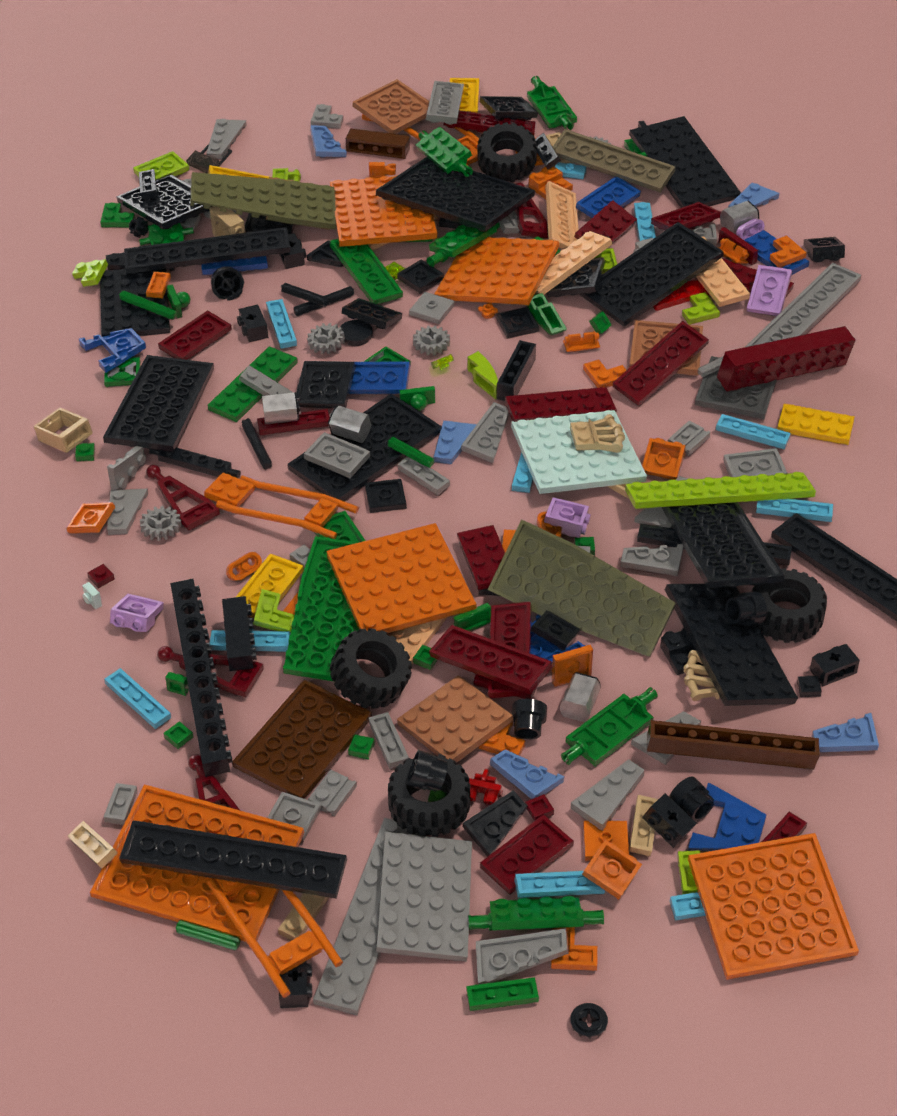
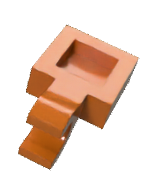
[369,162,396,178]

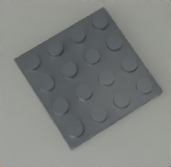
[695,356,777,420]

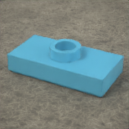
[555,162,587,180]

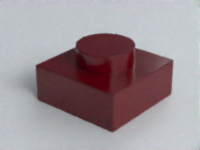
[87,564,115,588]
[525,794,554,821]

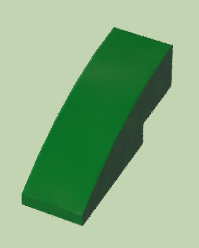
[526,293,567,336]

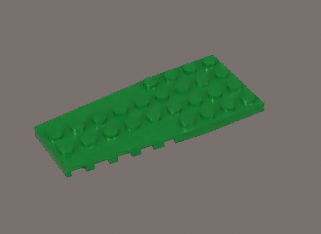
[283,536,359,682]

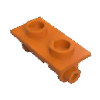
[718,238,749,264]
[563,331,600,352]

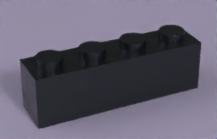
[497,340,536,401]
[222,596,257,672]

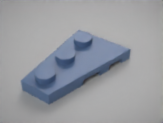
[310,125,347,157]
[728,183,779,208]
[434,421,477,464]
[812,713,879,752]
[490,749,565,799]

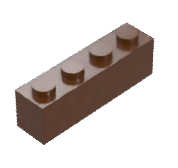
[345,128,410,159]

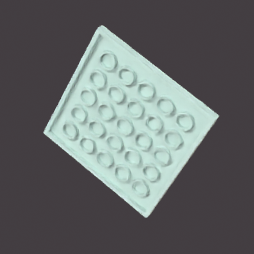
[511,410,647,494]

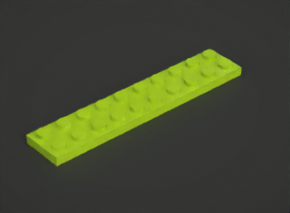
[625,472,816,509]

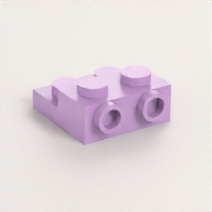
[544,497,591,538]
[110,594,164,632]

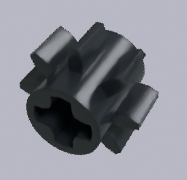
[129,217,149,238]

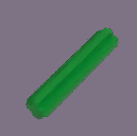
[388,437,434,468]
[176,920,240,950]

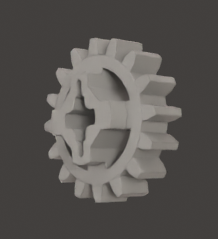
[307,323,345,354]
[413,325,450,355]
[140,506,181,541]

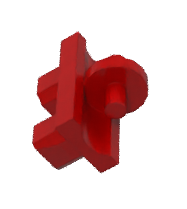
[469,769,503,805]

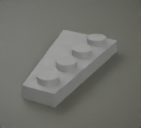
[571,759,644,831]

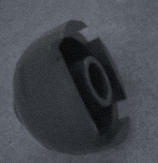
[211,266,244,300]

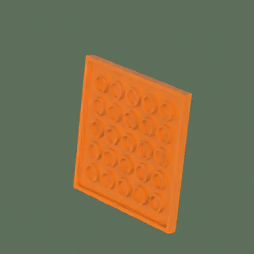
[434,237,559,305]
[327,523,477,634]
[688,833,859,980]

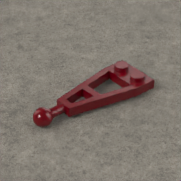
[516,182,549,239]
[146,465,220,531]
[157,646,264,698]
[188,754,241,811]

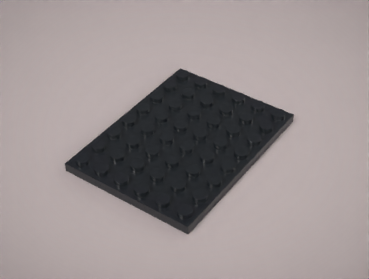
[376,157,535,232]

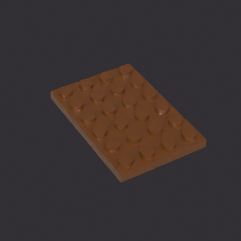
[232,679,372,799]

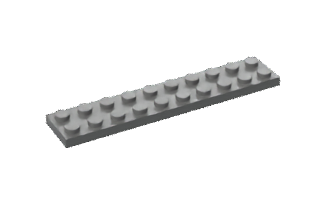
[745,263,861,347]
[313,818,419,1016]

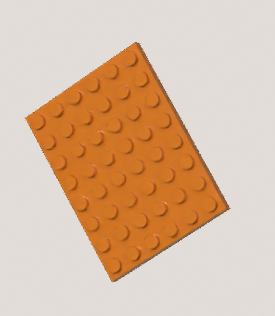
[330,175,437,247]
[90,784,305,942]

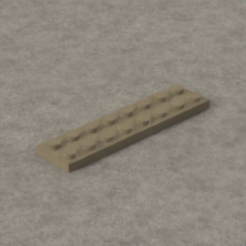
[553,129,675,193]

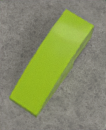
[467,351,498,399]

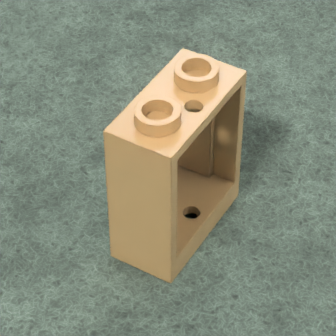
[210,206,245,237]
[33,408,93,453]

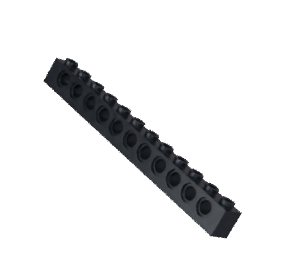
[170,579,233,777]

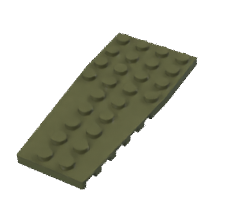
[190,172,336,230]
[488,519,676,657]

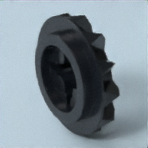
[570,1003,608,1039]

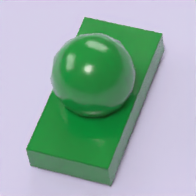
[167,284,191,318]
[399,386,435,411]
[453,603,491,631]

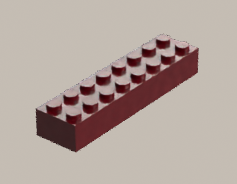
[717,326,856,391]

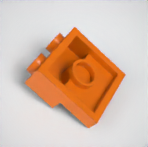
[529,167,573,199]
[642,438,686,480]
[582,839,642,899]

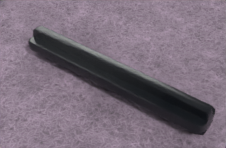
[281,283,330,307]
[293,286,354,316]
[242,418,272,469]

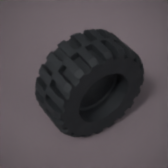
[477,123,537,182]
[752,569,827,643]
[330,628,412,709]
[388,753,470,837]

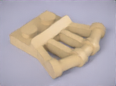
[570,414,625,453]
[683,650,720,701]

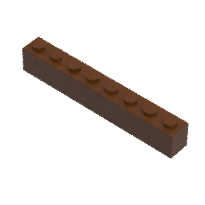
[647,720,820,770]

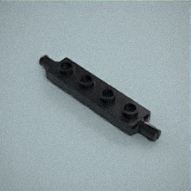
[149,447,241,478]

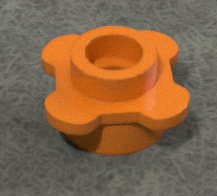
[478,303,498,319]

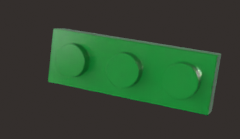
[466,977,539,1011]

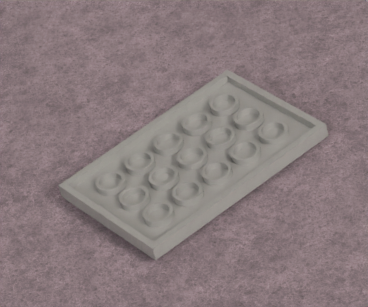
[376,832,472,962]

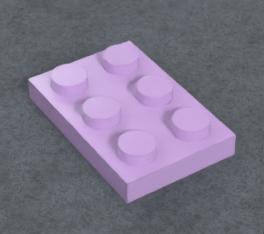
[747,265,792,316]

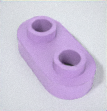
[736,219,765,240]

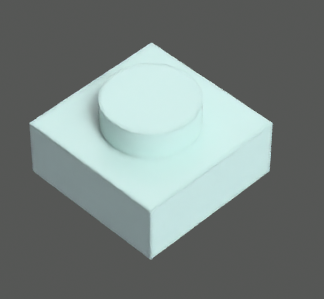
[82,582,102,609]

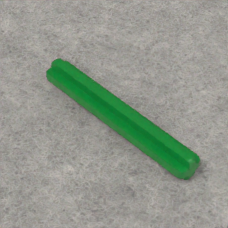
[119,291,177,320]

